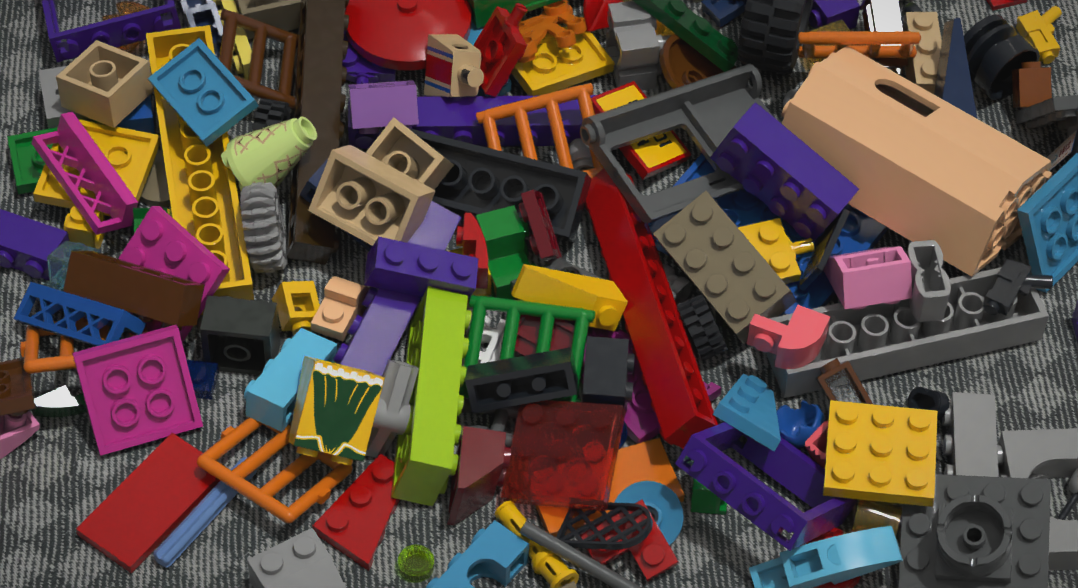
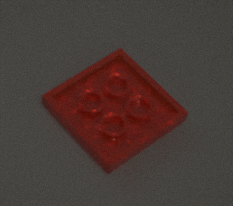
[500,400,626,511]

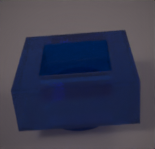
[187,360,219,400]

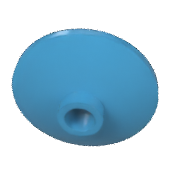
[614,481,684,546]

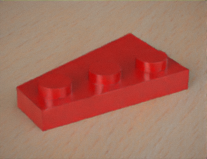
[312,454,400,571]

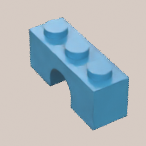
[426,520,529,588]

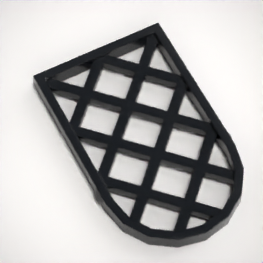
[556,501,653,550]

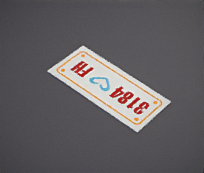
[1047,130,1077,171]

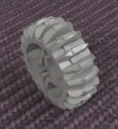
[240,182,287,274]

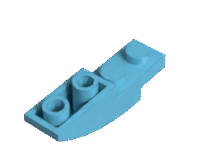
[749,526,903,588]

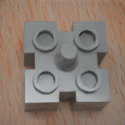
[606,1,672,90]

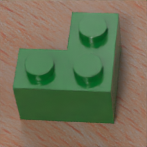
[476,205,536,300]

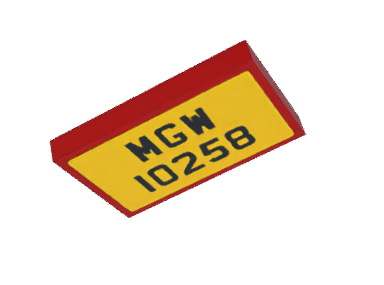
[591,81,692,180]

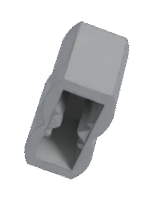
[907,240,951,322]

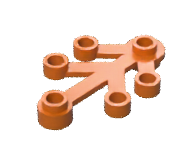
[518,0,587,63]

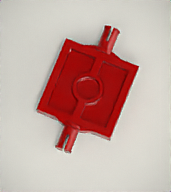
[473,3,528,97]

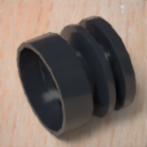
[964,14,1040,101]

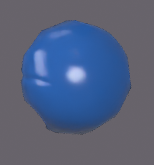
[777,401,825,449]

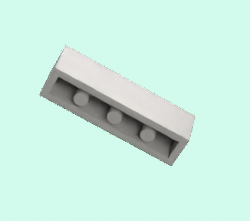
[942,392,999,477]

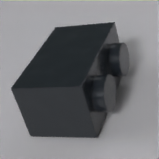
[581,336,635,417]

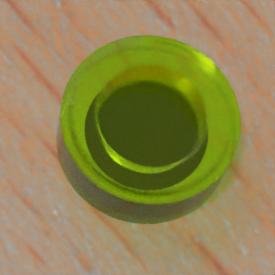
[398,545,434,583]

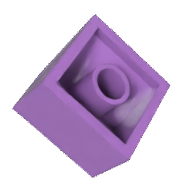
[348,80,419,134]

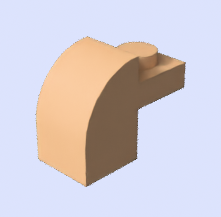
[311,276,370,341]

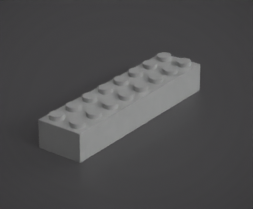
[765,267,1049,398]

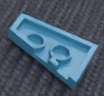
[712,373,781,451]

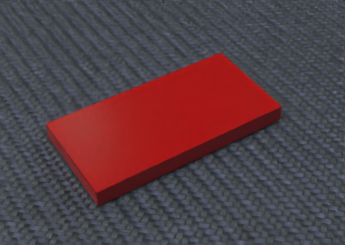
[76,432,220,574]

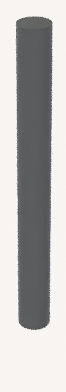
[519,520,642,588]

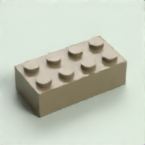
[653,191,797,345]

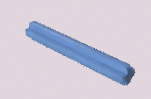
[153,457,257,568]

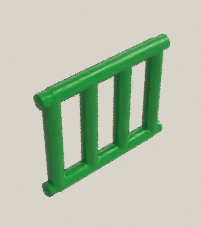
[459,295,596,412]

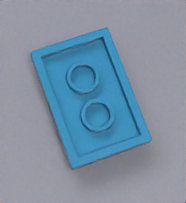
[148,38,259,147]

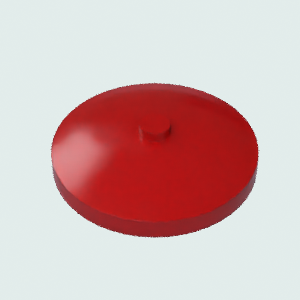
[345,0,471,70]

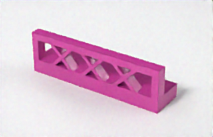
[31,111,138,235]

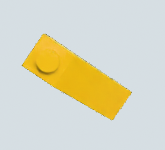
[511,264,628,331]

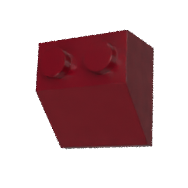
[447,426,511,526]

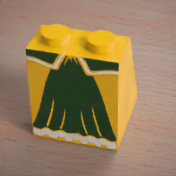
[288,356,385,466]

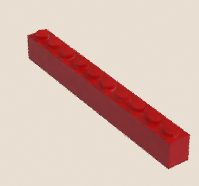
[585,168,718,449]

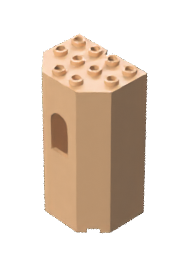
[781,46,1052,277]

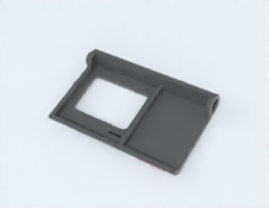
[580,64,772,223]

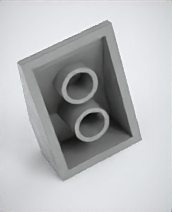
[247,528,346,588]

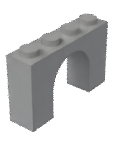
[997,428,1078,571]

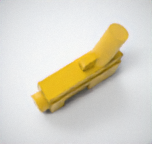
[1016,6,1062,64]

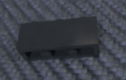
[465,347,578,413]

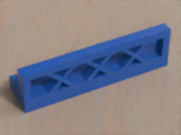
[13,282,146,347]

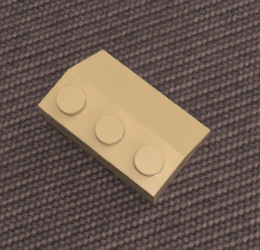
[308,145,436,246]

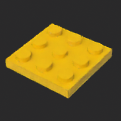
[33,119,160,217]
[823,400,938,507]

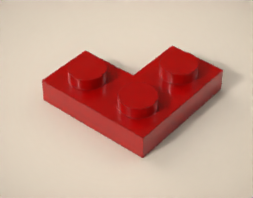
[580,499,679,582]

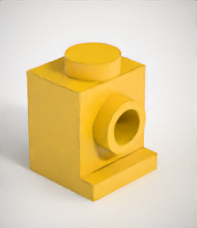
[64,205,106,253]
[272,281,320,335]

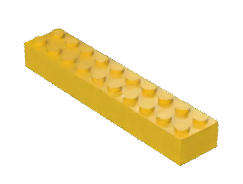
[146,25,254,315]

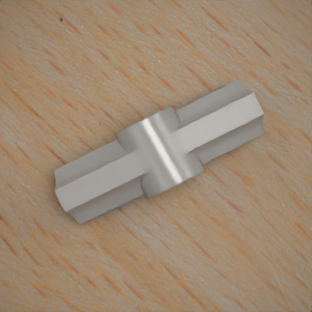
[365,359,419,458]

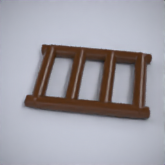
[219,9,299,111]

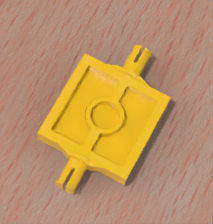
[738,218,814,284]

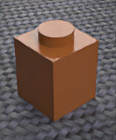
[1012,62,1052,108]

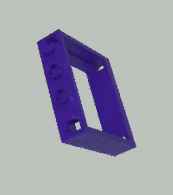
[42,0,181,63]
[675,422,858,551]

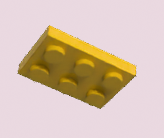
[511,26,615,96]

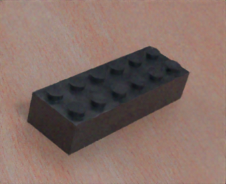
[409,128,591,243]

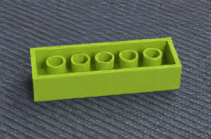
[391,286,472,506]

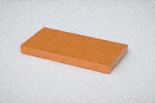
[526,438,685,537]

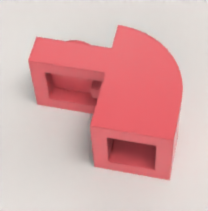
[747,305,830,369]

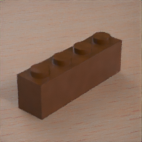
[63,251,205,331]

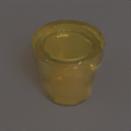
[852,499,902,536]

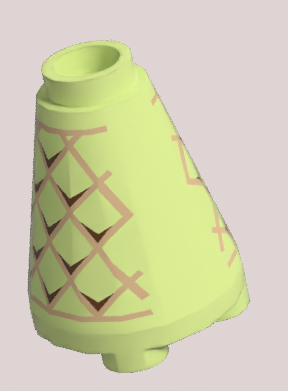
[221,117,317,190]

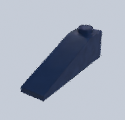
[934,18,977,119]

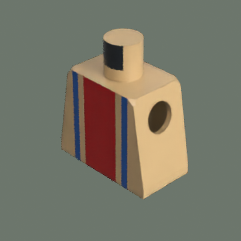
[424,34,484,97]

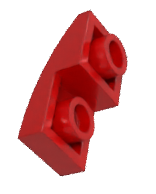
[456,213,488,289]

